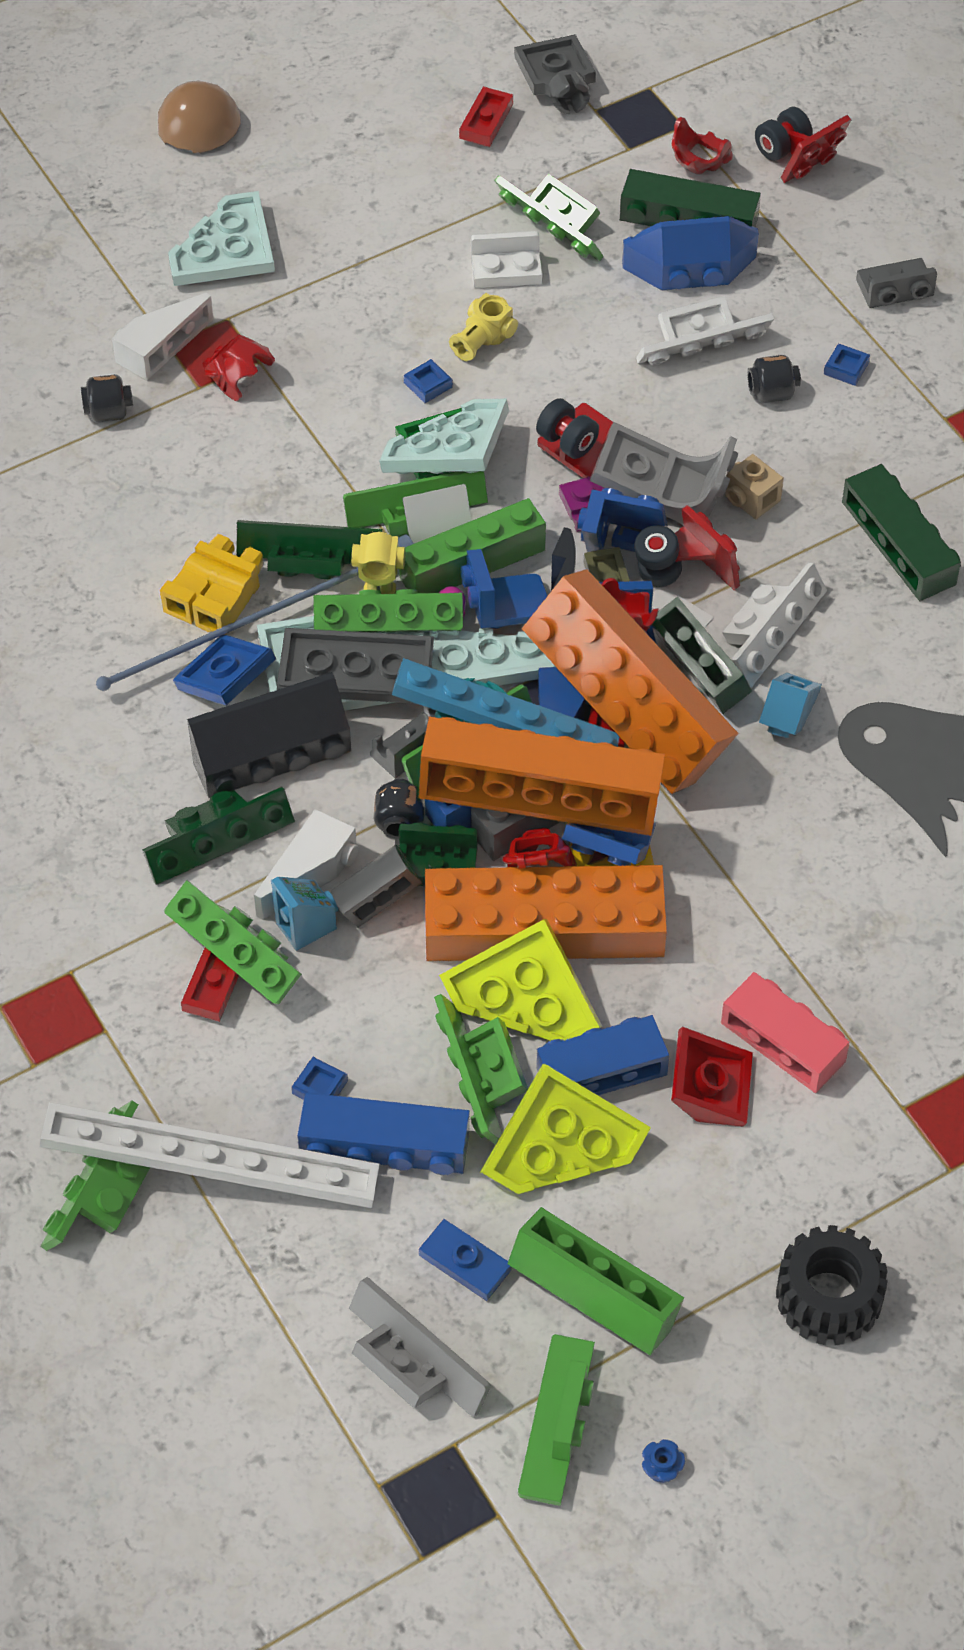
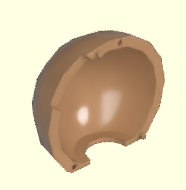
[158,80,241,154]

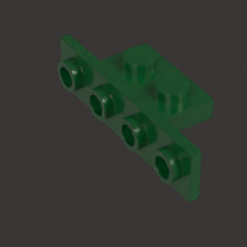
[236,520,383,579]
[142,786,295,885]

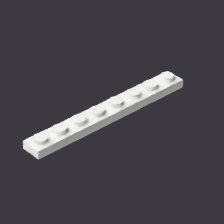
[40,1102,379,1208]

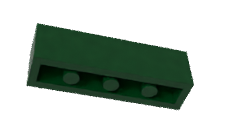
[619,169,761,227]
[842,463,961,602]

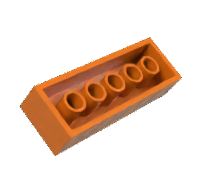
[522,569,739,794]
[419,717,665,836]
[425,865,667,961]

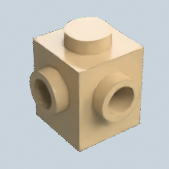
[725,454,784,520]

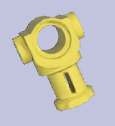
[449,293,518,361]
[351,532,405,594]

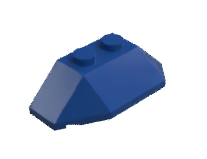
[622,216,759,290]

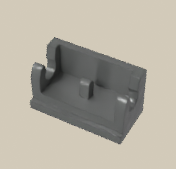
[370,706,436,779]

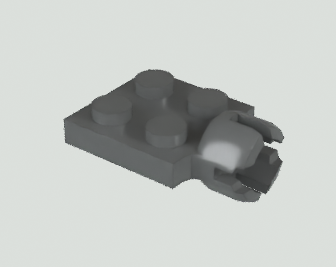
[514,34,596,114]

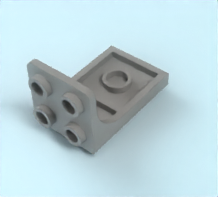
[590,422,739,524]

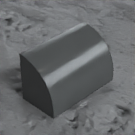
[331,845,422,928]

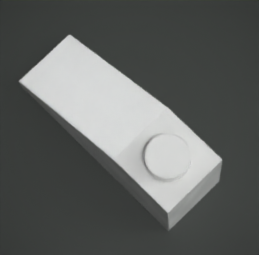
[112,293,214,381]
[254,809,359,919]

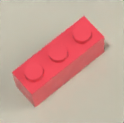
[721,972,850,1094]

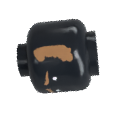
[747,355,801,403]
[81,374,133,422]
[373,779,425,839]

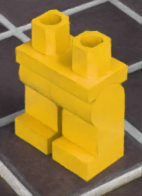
[160,534,264,635]

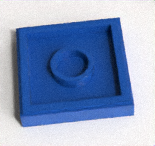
[173,634,276,706]

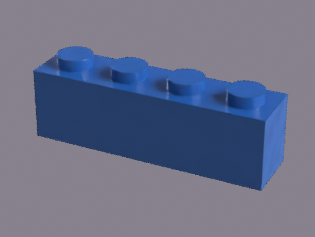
[297,1092,470,1175]

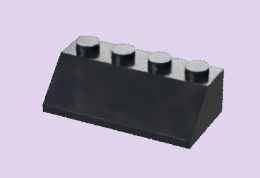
[187,672,351,799]

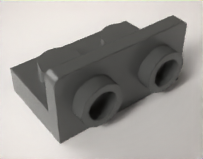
[856,258,937,308]

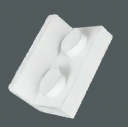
[471,231,542,289]

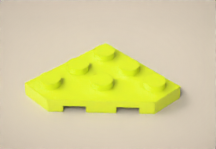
[439,919,602,1041]
[480,1064,651,1194]

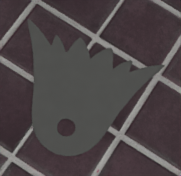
[838,702,964,857]

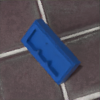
[419,1219,512,1301]

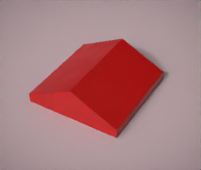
[671,1026,753,1127]

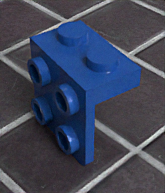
[578,488,668,552]
[461,549,547,629]

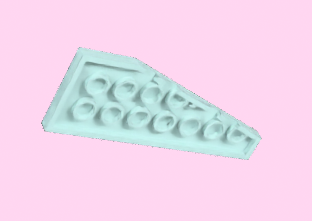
[257,616,556,711]

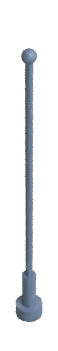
[96,535,414,691]

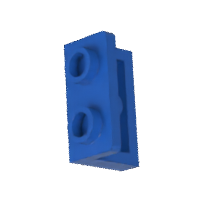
[562,822,656,866]

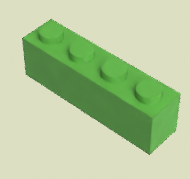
[399,498,546,593]
[507,1207,685,1355]

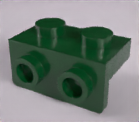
[399,823,478,886]

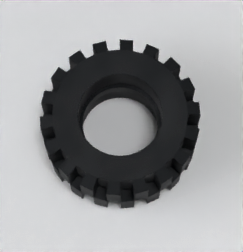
[776,1225,888,1345]

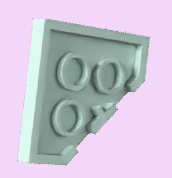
[168,191,275,286]
[379,398,509,474]

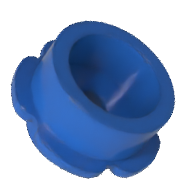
[642,1439,685,1483]

